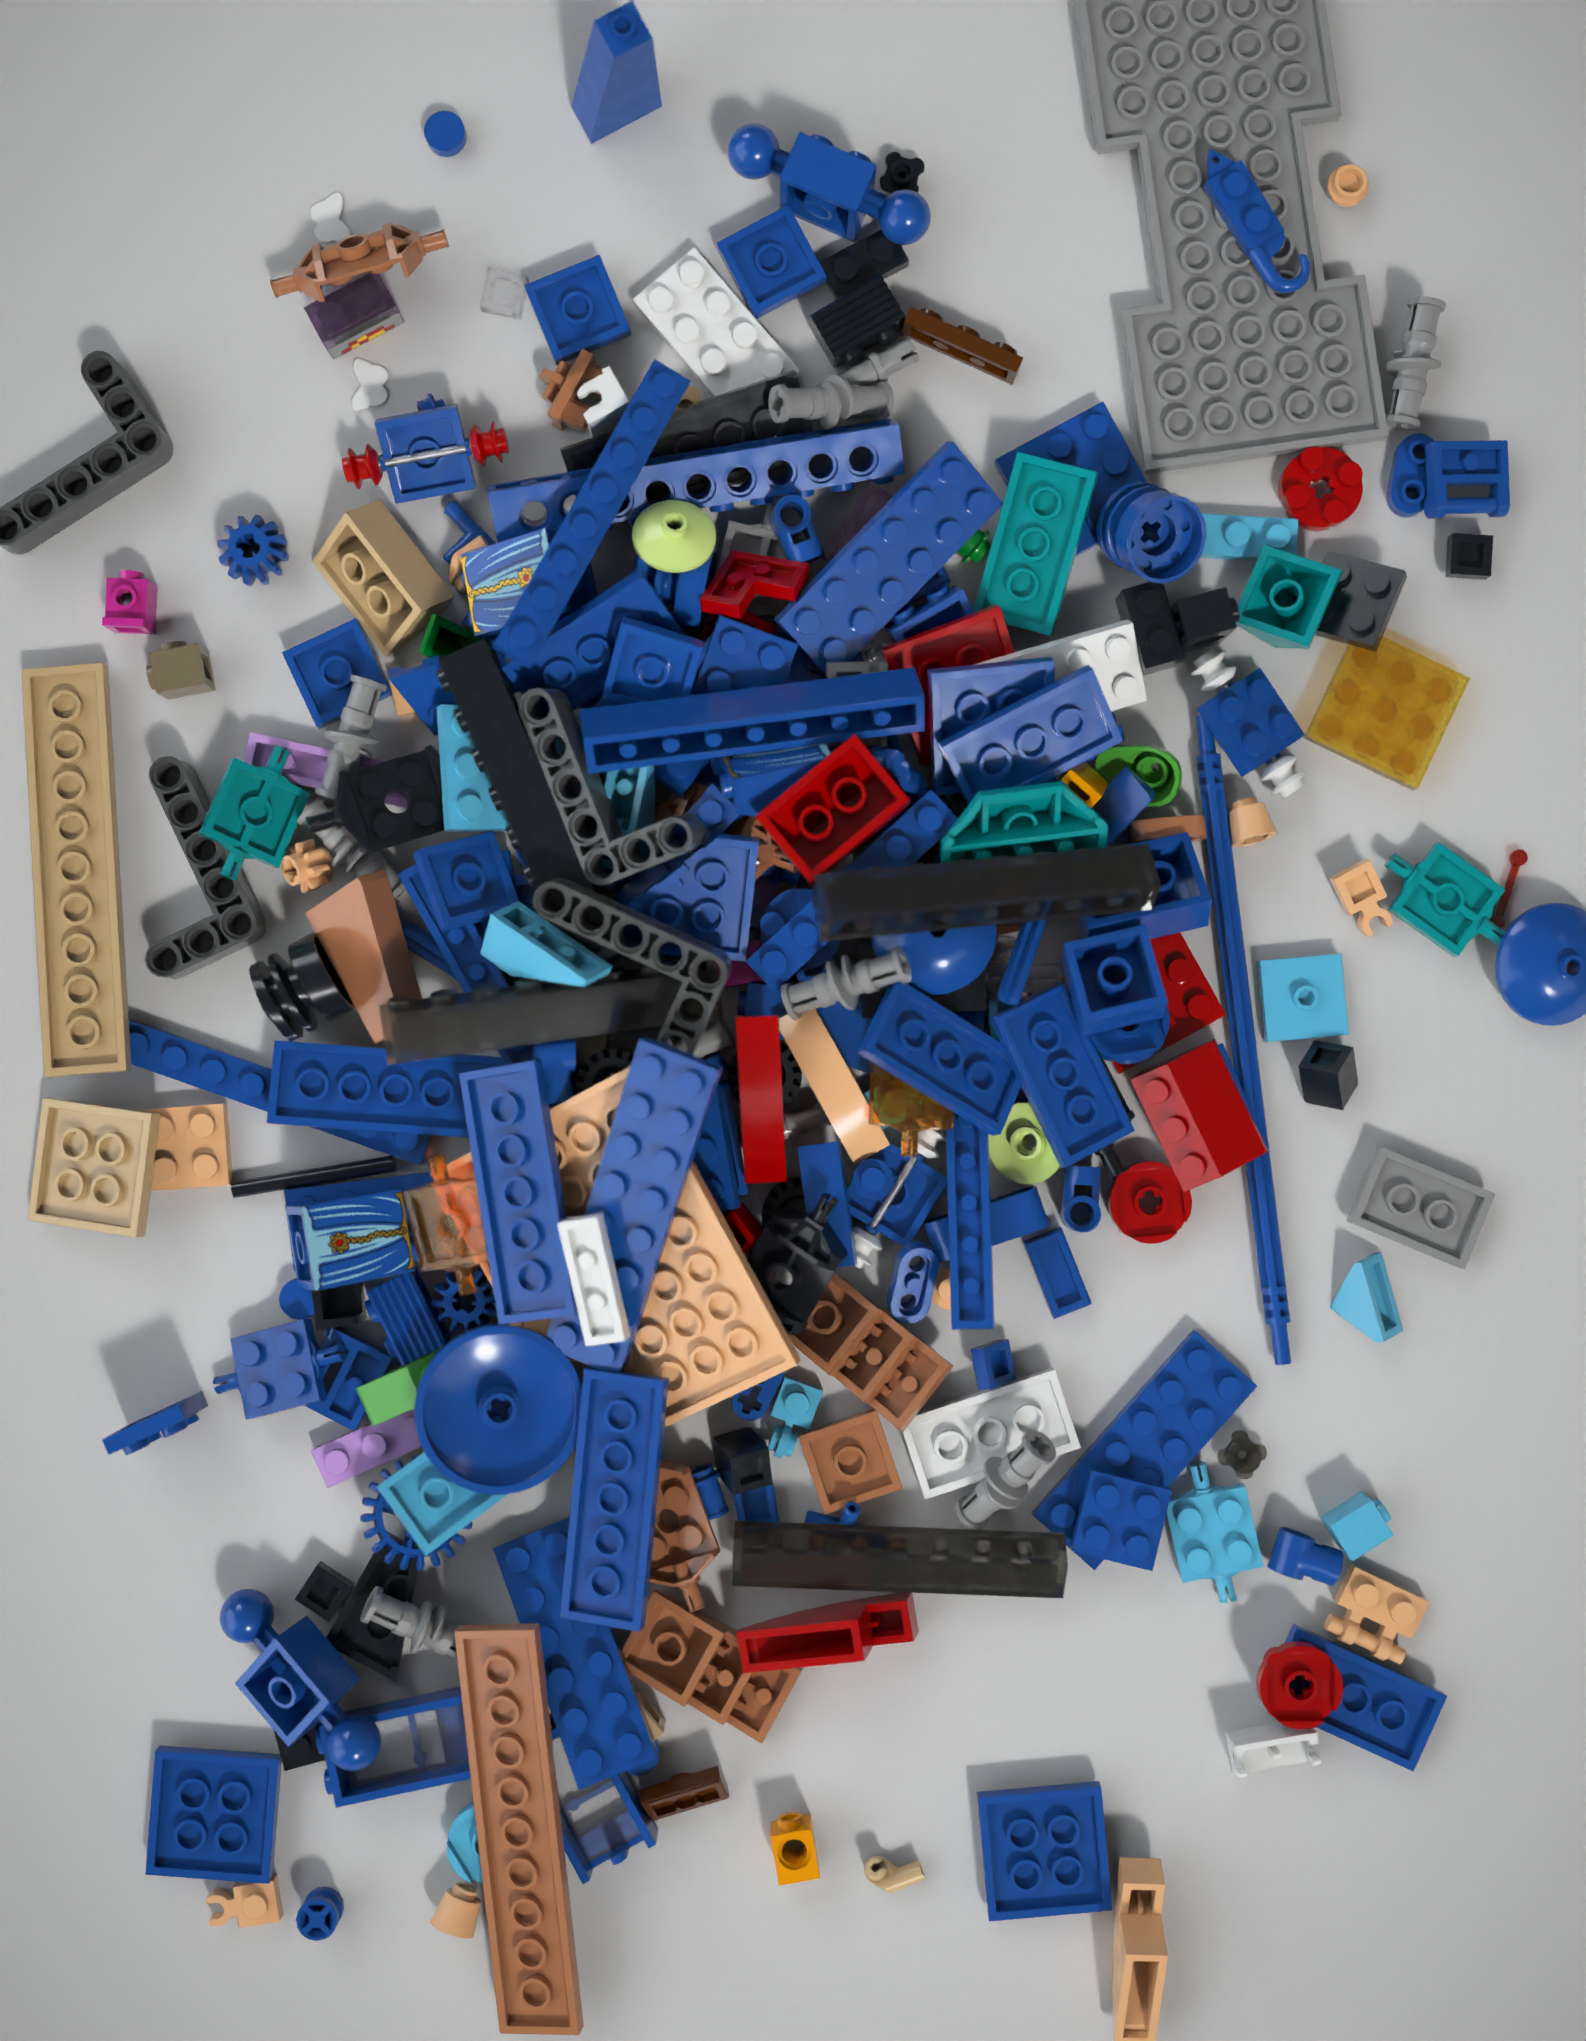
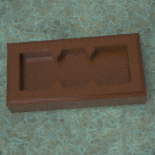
[639,1766,730,1821]

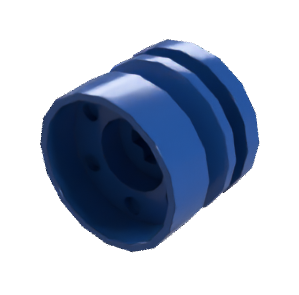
[1096,481,1206,584]
[631,545,717,632]

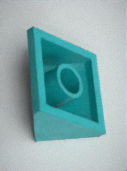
[1236,545,1342,649]

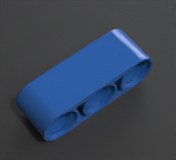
[924,1186,1049,1263]

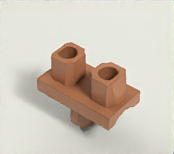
[539,349,603,432]

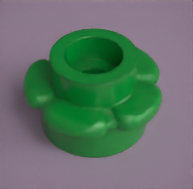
[956,528,991,564]

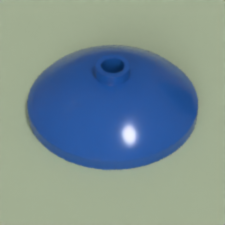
[871,869,996,995]
[1495,903,1586,1026]

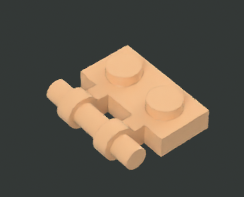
[1324,1563,1429,1665]

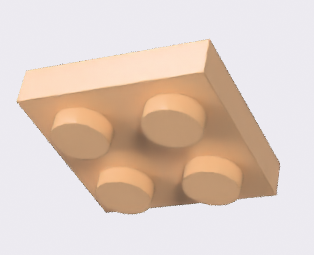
[141,1103,233,1191]

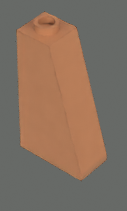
[305,870,427,1044]

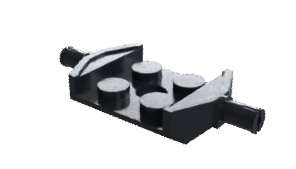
[305,745,444,855]
[747,1193,848,1335]

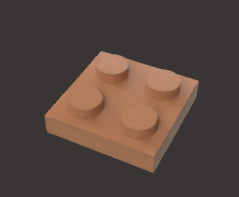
[799,1409,903,1515]

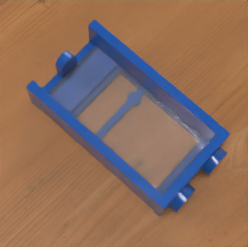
[316,1687,471,1808]
[550,1719,658,1884]

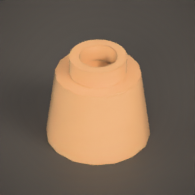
[1228,797,1278,847]
[430,1882,481,1938]

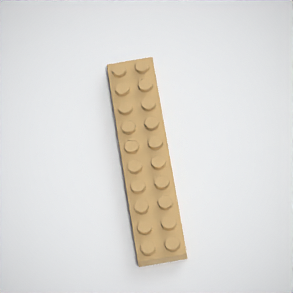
[22,662,132,1078]

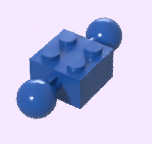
[727,123,931,245]
[220,1589,382,1771]

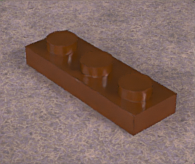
[902,307,1023,385]

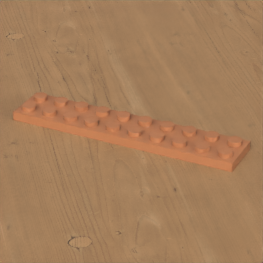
[454,1623,584,2035]

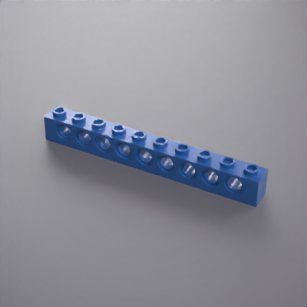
[487,418,905,543]

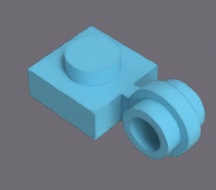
[768,1375,823,1458]

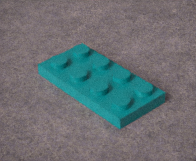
[974,452,1099,636]

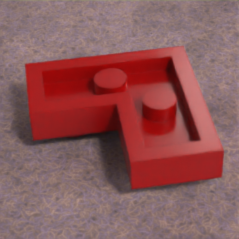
[700,550,810,619]

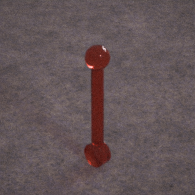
[1490,849,1528,928]

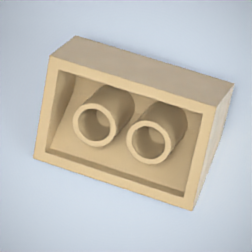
[312,500,455,657]

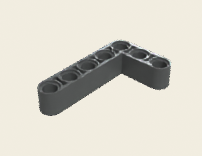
[0,351,173,555]
[519,687,706,886]
[145,756,267,979]
[533,877,732,1055]

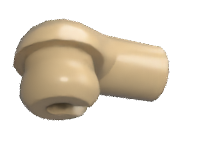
[864,1856,925,1893]

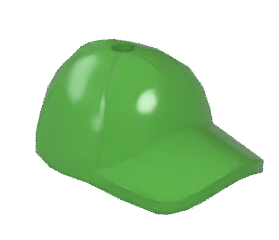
[1095,745,1182,807]

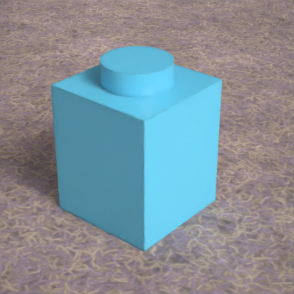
[1320,1492,1394,1561]

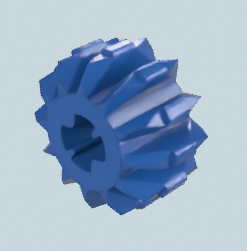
[217,515,289,586]
[432,1264,497,1333]

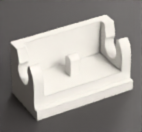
[577,366,629,438]
[1226,1723,1321,1778]

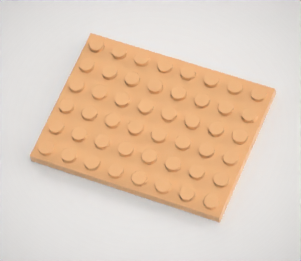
[430,1066,801,1428]

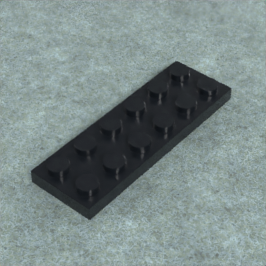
[560,370,813,503]

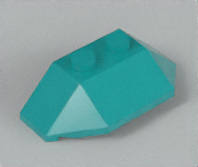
[940,781,1108,882]

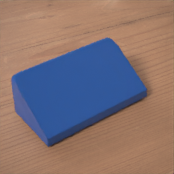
[1092,765,1157,847]

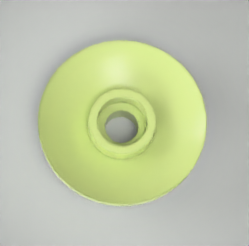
[632,500,716,573]
[988,1102,1060,1184]

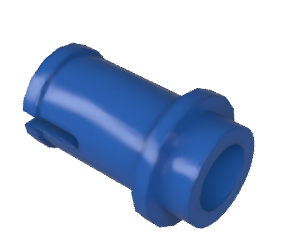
[691,1463,729,1520]

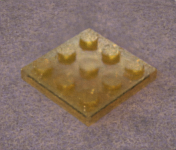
[1303,637,1470,791]

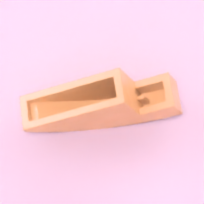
[1112,1857,1168,2041]

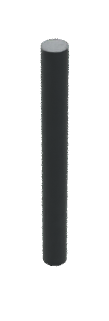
[231,1156,396,1198]

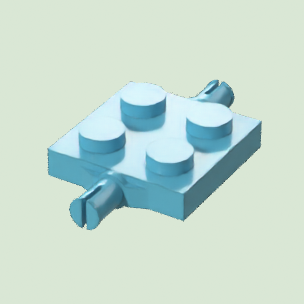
[1167,1462,1264,1603]

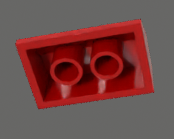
[755,734,910,886]
[1130,1039,1268,1192]

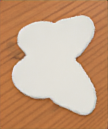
[310,192,352,242]
[351,358,388,411]

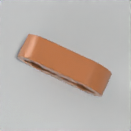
[1128,815,1207,845]

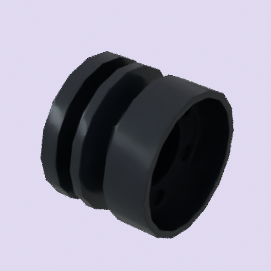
[249,933,356,1041]

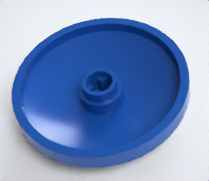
[415,1324,582,1495]

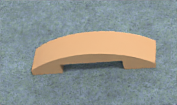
[779,1009,890,1165]

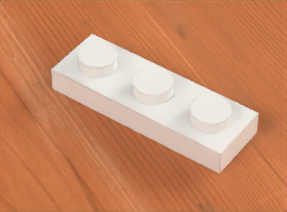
[557,1212,631,1346]

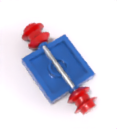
[342,404,509,504]

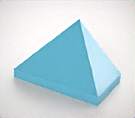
[1330,1252,1403,1343]

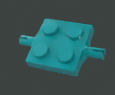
[198,745,310,881]
[1384,842,1506,957]

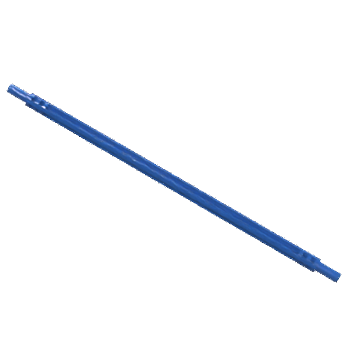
[1195,715,1291,1365]

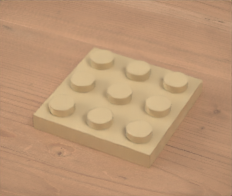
[28,1098,160,1238]

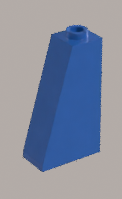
[571,0,662,144]
[737,983,889,1080]

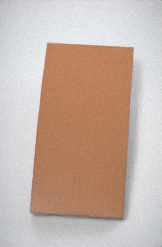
[788,1272,954,1431]
[621,1590,803,1744]

